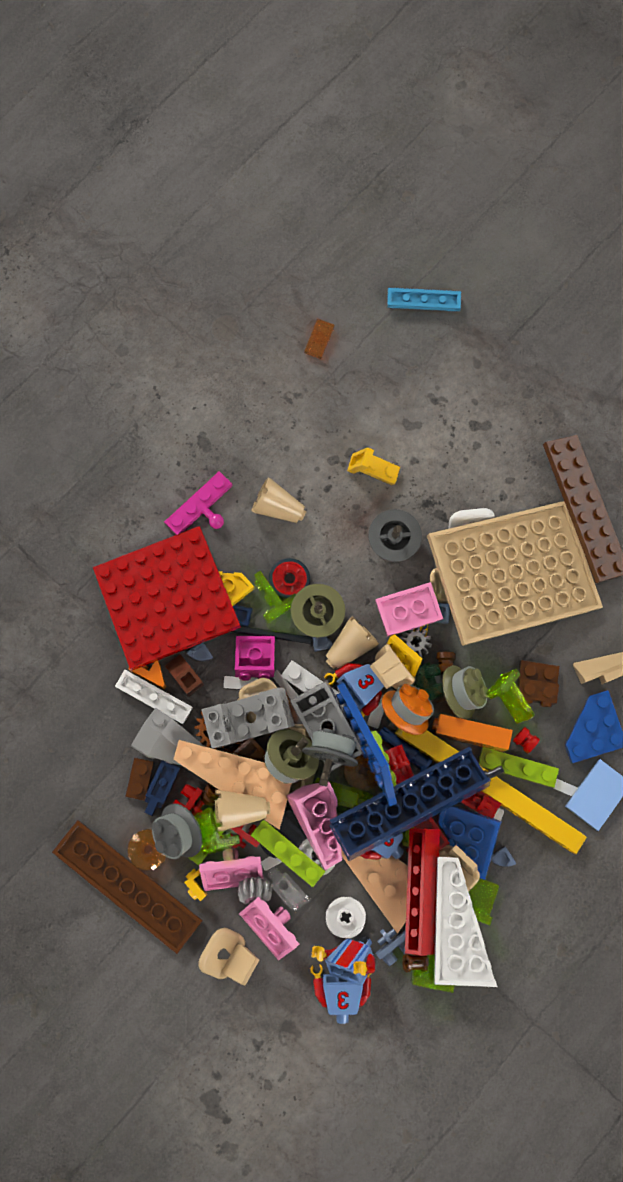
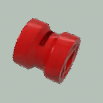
[513,727,540,754]

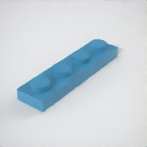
[387,288,461,311]

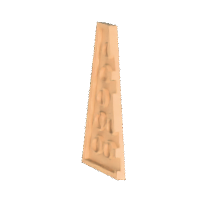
[173,740,292,830]
[337,815,408,934]

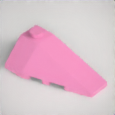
[286,781,342,870]

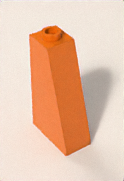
[432,714,513,752]

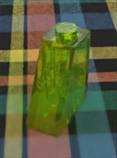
[313,777,373,809]

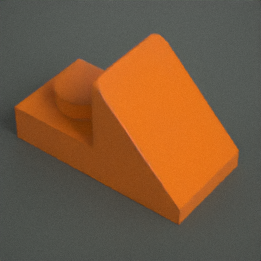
[128,660,166,690]

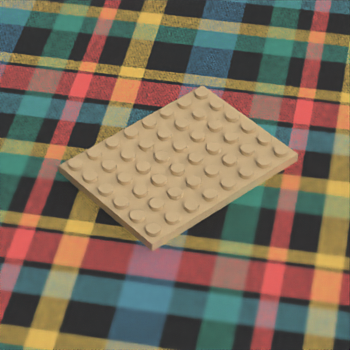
[427,501,603,646]

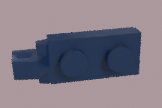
[144,760,180,816]

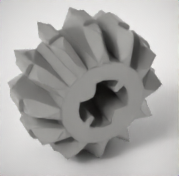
[400,627,432,658]
[238,876,272,905]

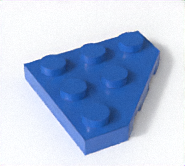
[565,690,623,764]
[438,805,502,880]

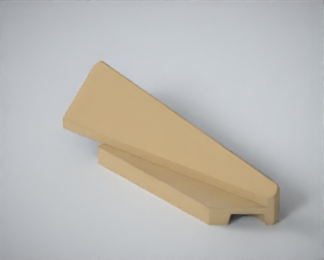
[573,652,623,684]

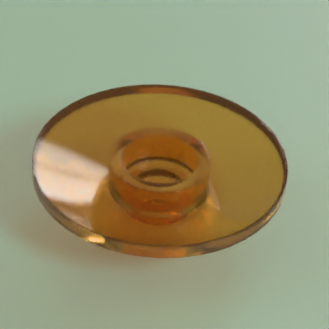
[127,829,166,870]

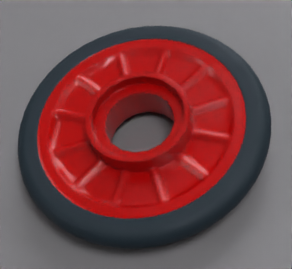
[269,558,310,599]

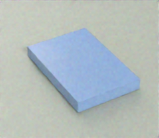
[565,759,623,831]

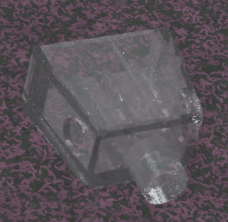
[267,867,310,912]

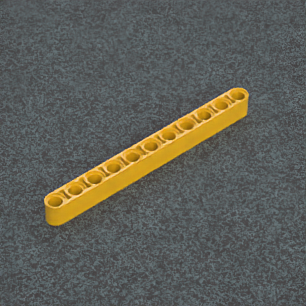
[395,728,587,854]

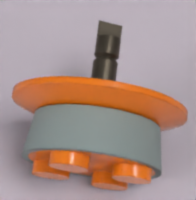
[382,684,434,735]

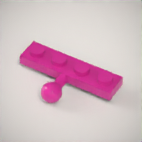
[164,471,233,535]

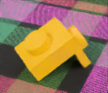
[184,868,208,901]

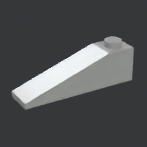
[131,708,204,769]

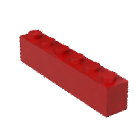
[405,828,440,956]

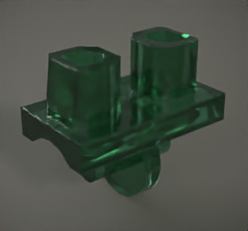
[413,662,444,701]

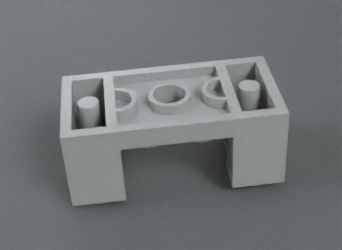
[291,680,362,771]
[202,687,295,749]

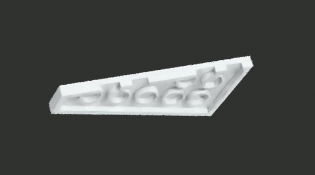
[434,857,497,987]

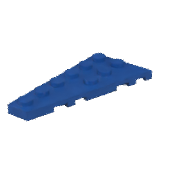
[336,683,397,806]

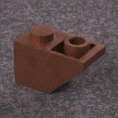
[165,654,204,697]

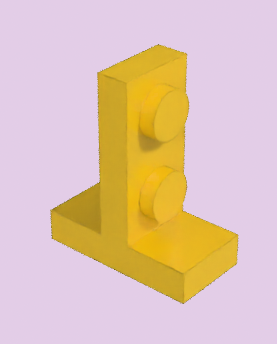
[347,447,400,485]

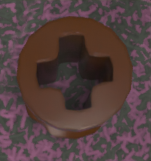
[402,953,428,972]

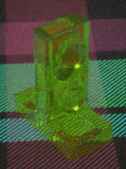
[253,571,296,624]
[486,668,535,724]

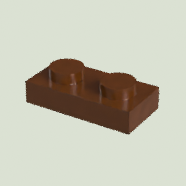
[125,758,154,801]

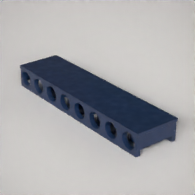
[329,747,491,861]

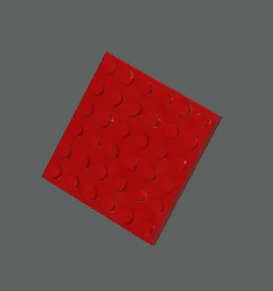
[93,526,241,671]

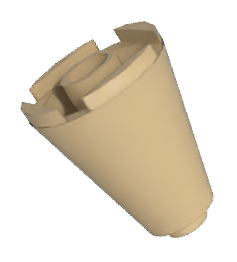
[251,478,306,523]
[326,616,379,669]
[215,790,270,832]

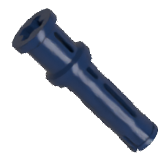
[379,726,433,772]

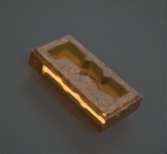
[304,319,335,359]

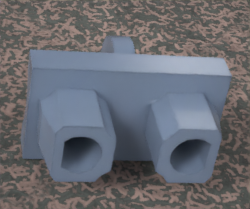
[375,929,406,966]

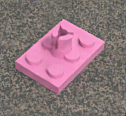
[375,582,443,637]
[199,848,263,891]
[239,897,299,960]

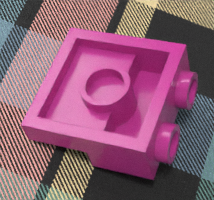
[235,636,275,681]

